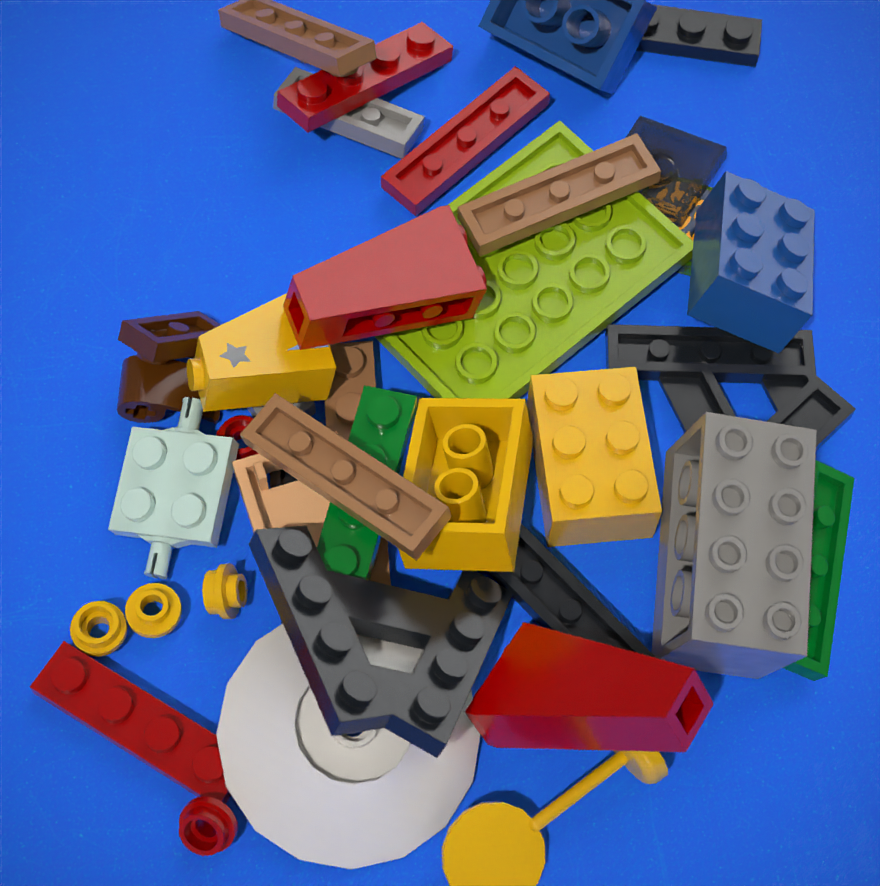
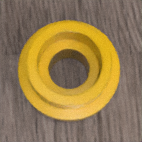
[202,563,248,619]
[125,583,182,638]
[70,601,128,657]

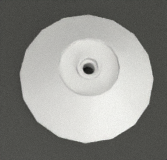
[216,624,480,870]

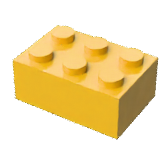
[526,367,662,547]
[398,398,533,572]

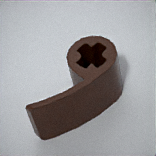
[117,355,220,424]

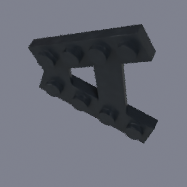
[605,324,856,451]
[248,526,513,758]

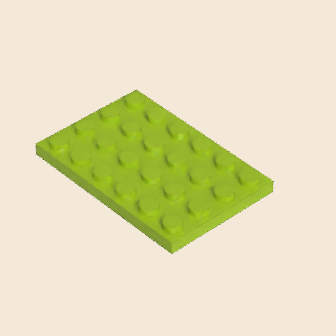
[374,120,694,399]

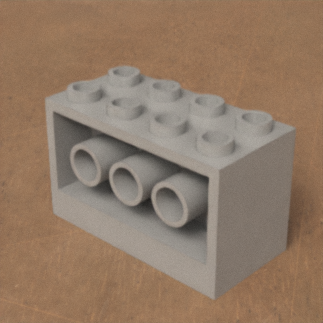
[651,412,817,679]

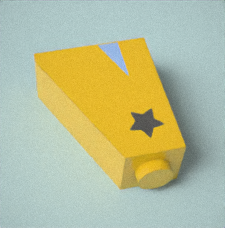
[187,293,336,412]

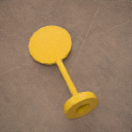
[442,751,668,886]

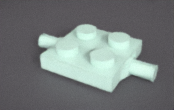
[108,397,239,579]

